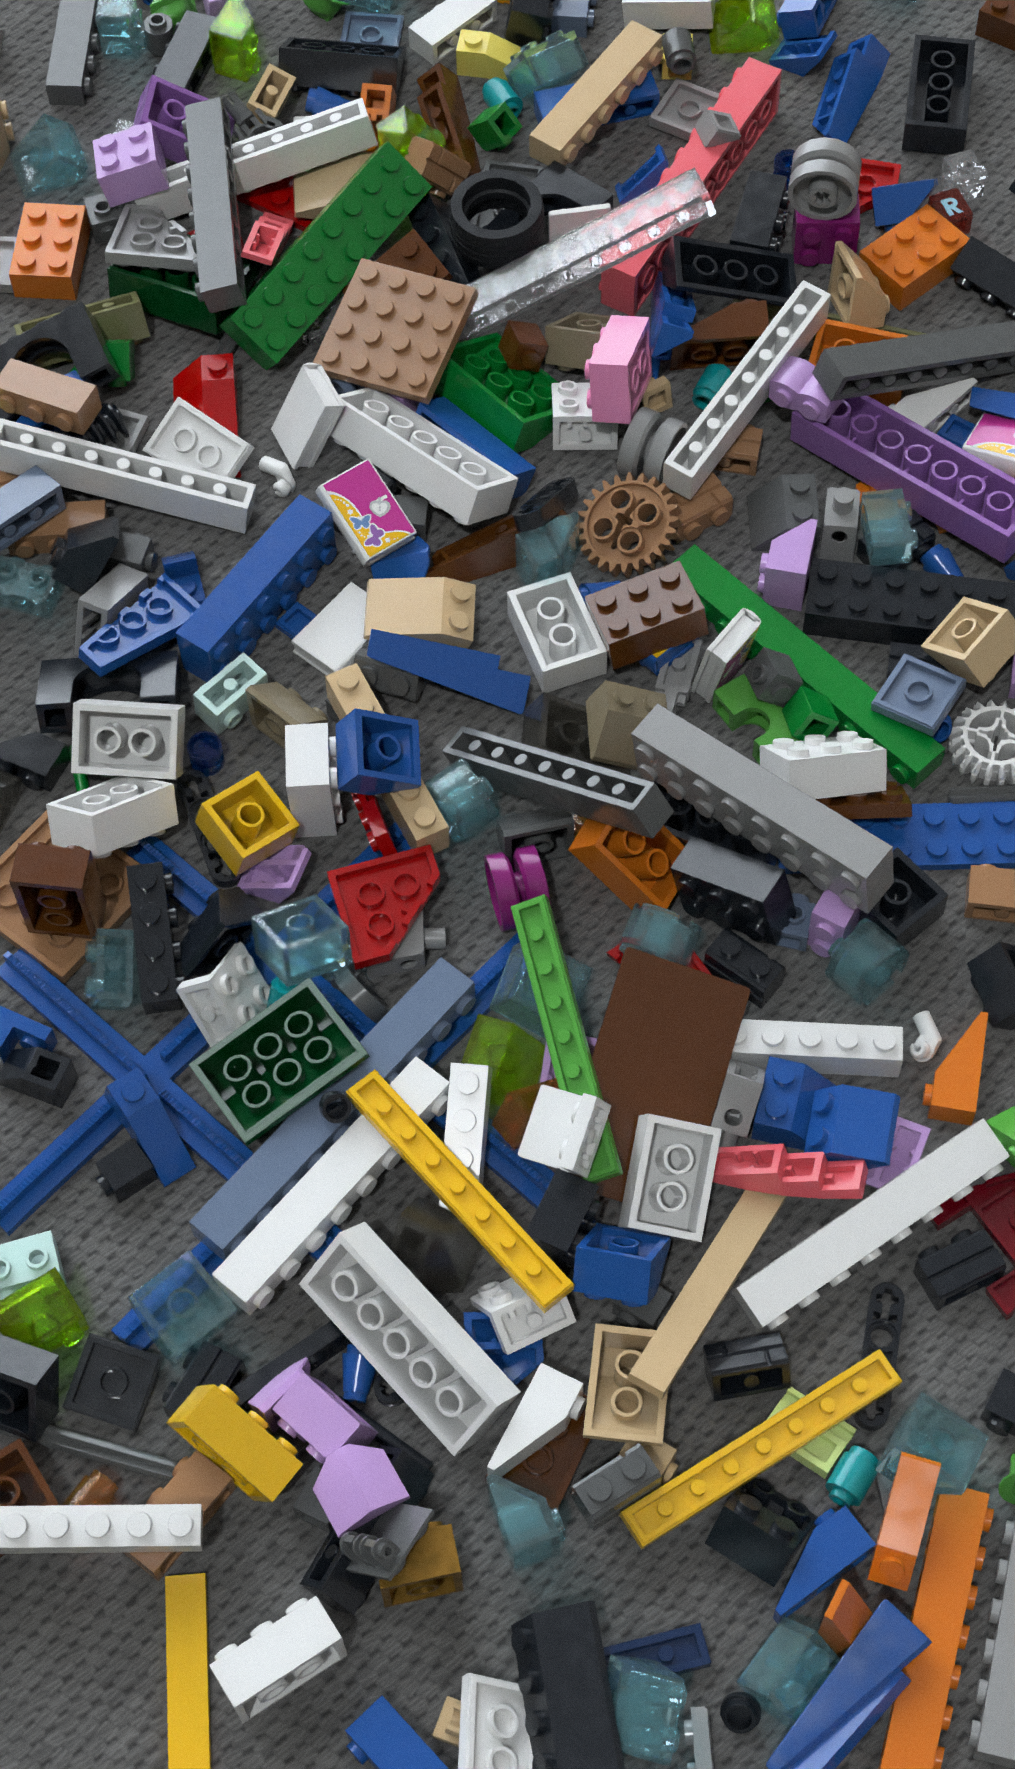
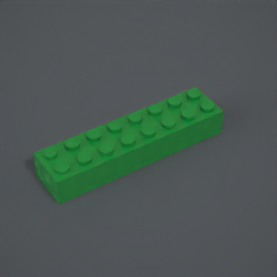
[219,141,432,370]

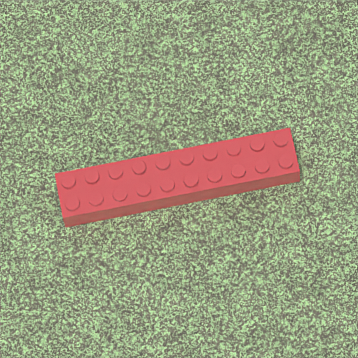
[599,57,782,316]

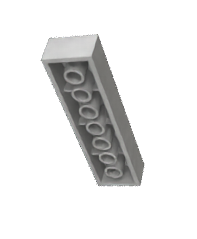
[631,703,894,914]

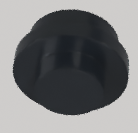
[720,1692,762,1734]

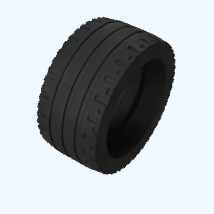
[449,169,545,269]

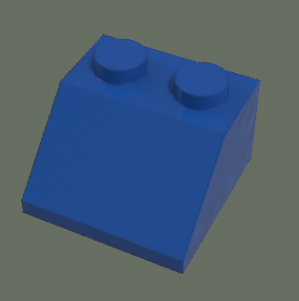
[335,708,421,795]
[751,1056,836,1151]
[804,1084,900,1169]
[572,1223,671,1307]

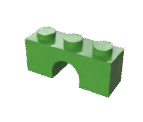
[712,673,802,765]

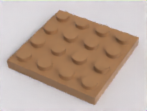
[313,258,479,404]
[0,810,140,984]

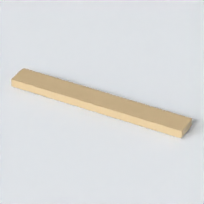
[627,1190,788,1399]

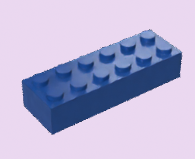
[175,494,337,682]

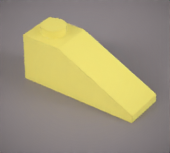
[456,29,550,85]

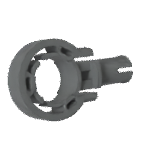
[222,91,284,142]
[317,943,390,1023]

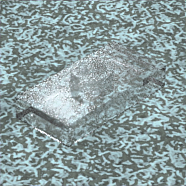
[301,291,344,347]

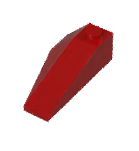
[173,353,241,478]

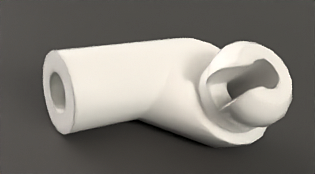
[259,456,296,498]
[910,1011,942,1062]

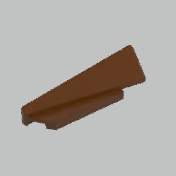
[417,63,481,178]
[426,509,580,582]

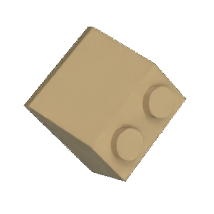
[827,241,890,328]
[921,597,1015,688]

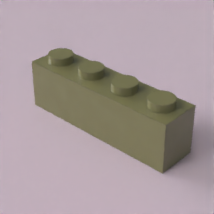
[14,291,150,369]

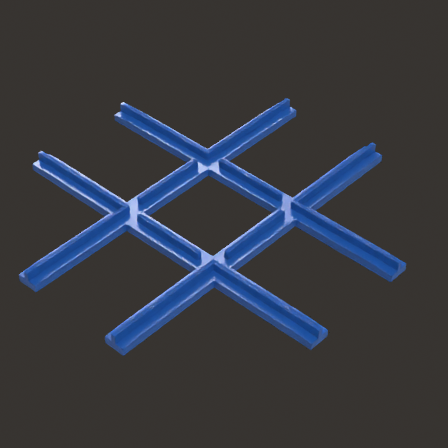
[0,822,555,1351]

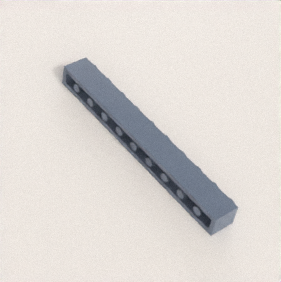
[189,957,476,1261]

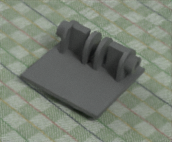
[339,1503,435,1581]

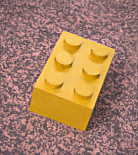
[166,1384,303,1502]

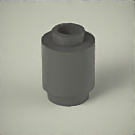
[143,13,174,57]
[662,27,696,75]

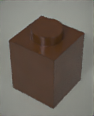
[498,320,549,372]

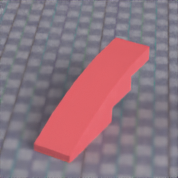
[241,211,294,266]
[712,1144,868,1199]

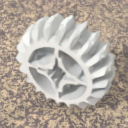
[948,699,1015,786]

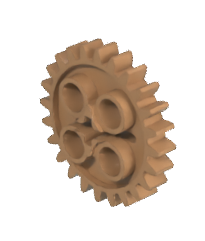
[575,472,683,578]

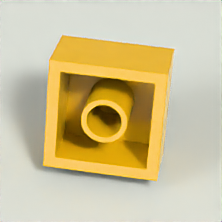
[195,771,300,876]

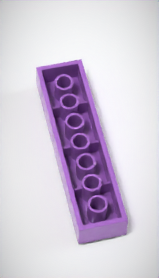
[790,395,1015,563]

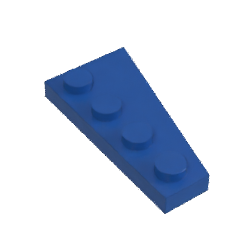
[79,572,200,677]

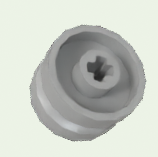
[788,137,862,220]
[617,407,689,485]

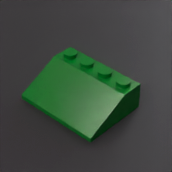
[434,332,559,453]

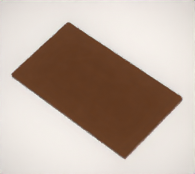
[568,947,750,1202]

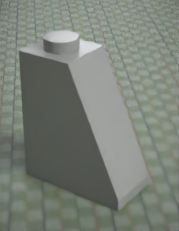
[74,563,149,656]

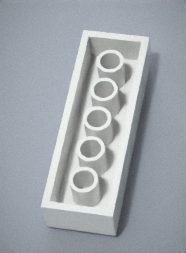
[330,388,519,525]
[299,1221,521,1456]

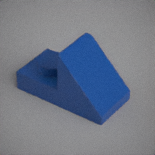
[161,551,206,605]
[0,1006,58,1064]

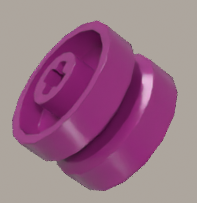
[484,844,551,932]

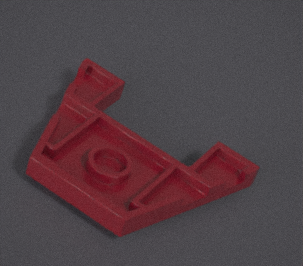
[930,1172,1015,1321]

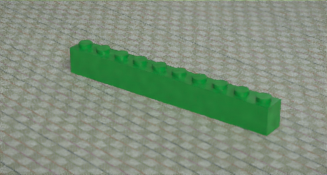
[673,544,945,789]

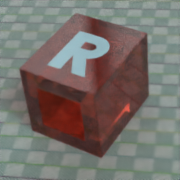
[928,188,973,234]

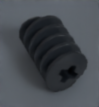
[54,403,129,445]

